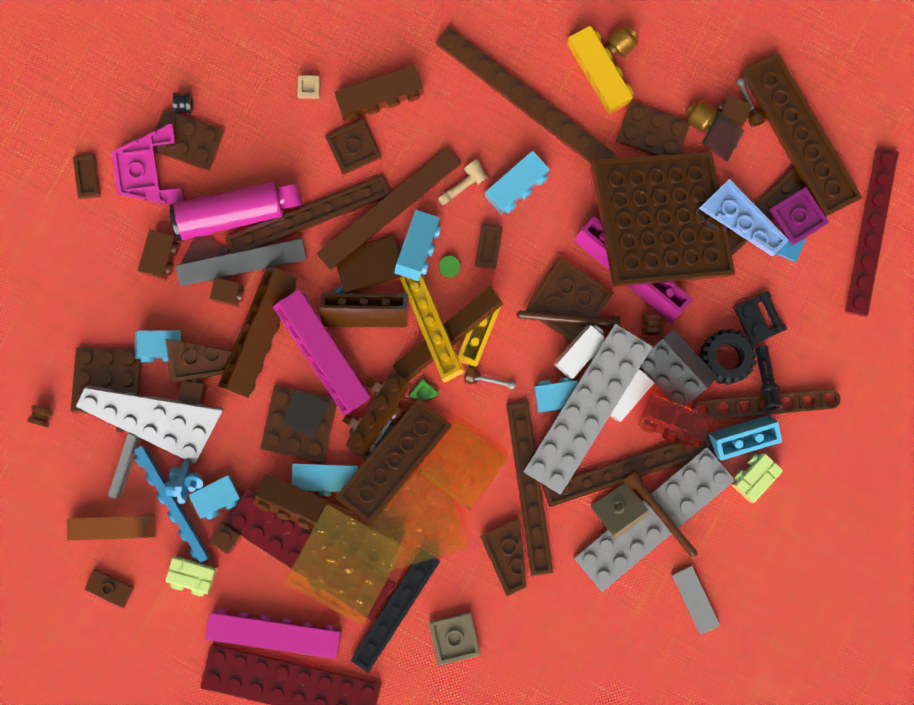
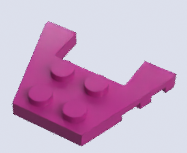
[111,124,184,205]

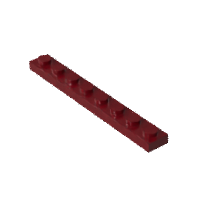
[845,148,899,317]

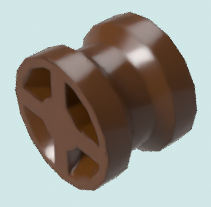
[642,315,664,334]
[27,405,54,427]

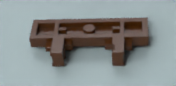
[342,372,411,457]

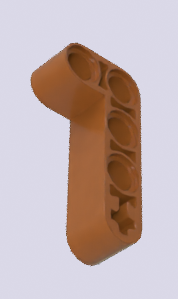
[67,515,156,541]

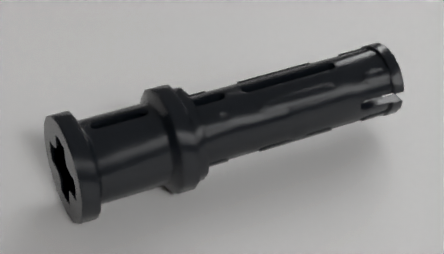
[755,346,784,412]

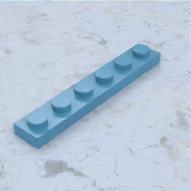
[134,446,211,563]

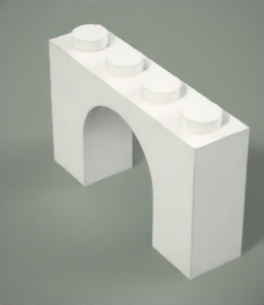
[553,325,654,422]

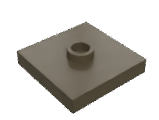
[591,483,651,539]
[428,612,481,666]

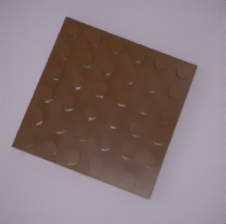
[590,152,735,287]

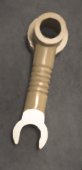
[438,159,488,206]

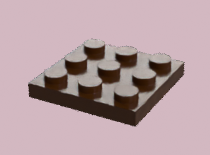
[525,258,614,342]
[70,348,141,413]
[260,386,337,462]

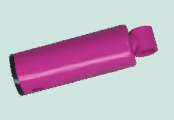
[169,182,303,242]

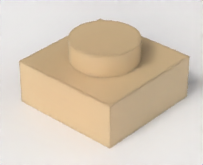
[298,75,320,99]

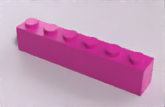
[574,216,693,323]
[273,290,370,415]
[205,608,342,659]

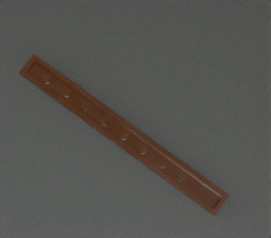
[436,27,615,164]

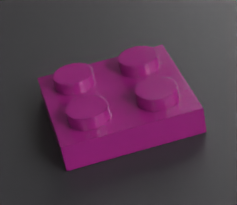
[768,187,829,246]

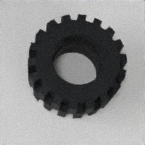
[699,329,757,385]

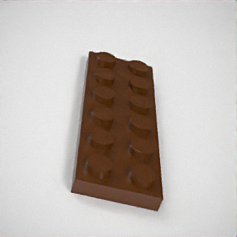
[335,398,452,526]

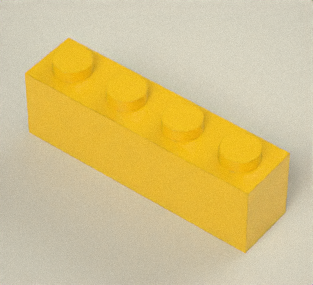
[567,25,633,115]

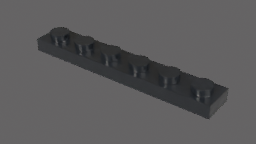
[350,549,440,673]

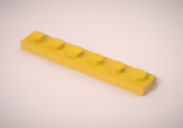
[400,274,464,382]

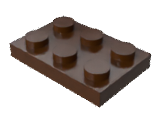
[616,101,690,156]
[154,110,224,171]

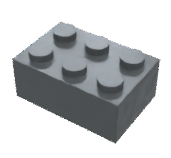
[640,329,718,410]

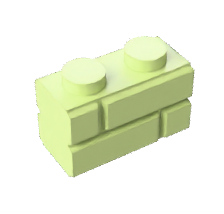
[732,453,783,503]
[166,556,218,597]

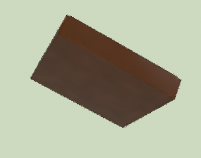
[325,119,381,175]

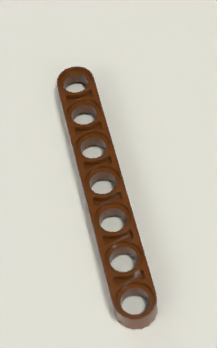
[691,389,841,421]

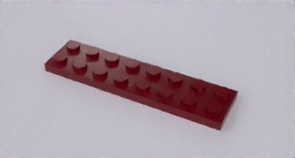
[225,488,395,620]
[200,644,381,705]

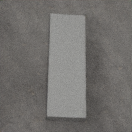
[108,434,140,499]
[672,566,720,635]

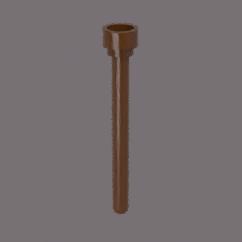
[517,310,621,331]
[623,469,698,558]

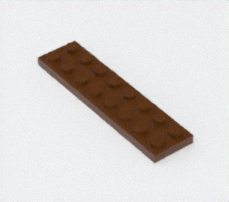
[740,52,862,217]

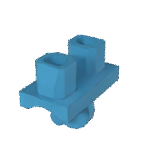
[165,461,204,503]

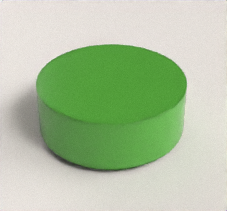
[439,256,460,278]

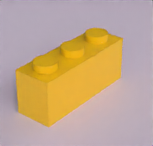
[456,307,501,367]

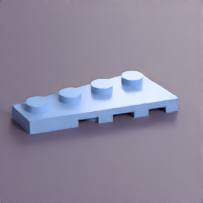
[699,179,789,256]

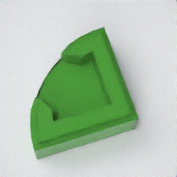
[409,379,439,401]

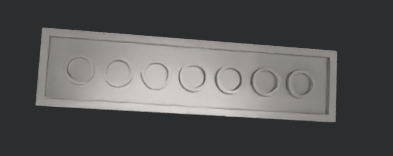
[524,324,653,495]
[574,447,735,592]

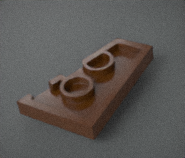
[165,339,232,382]
[480,518,527,596]

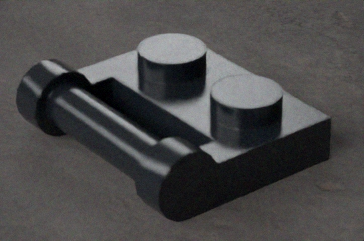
[733,291,787,344]

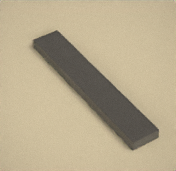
[175,238,307,286]

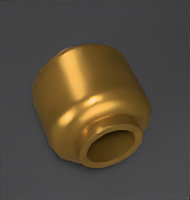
[607,25,639,57]
[687,100,719,132]

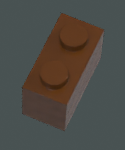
[138,229,180,280]

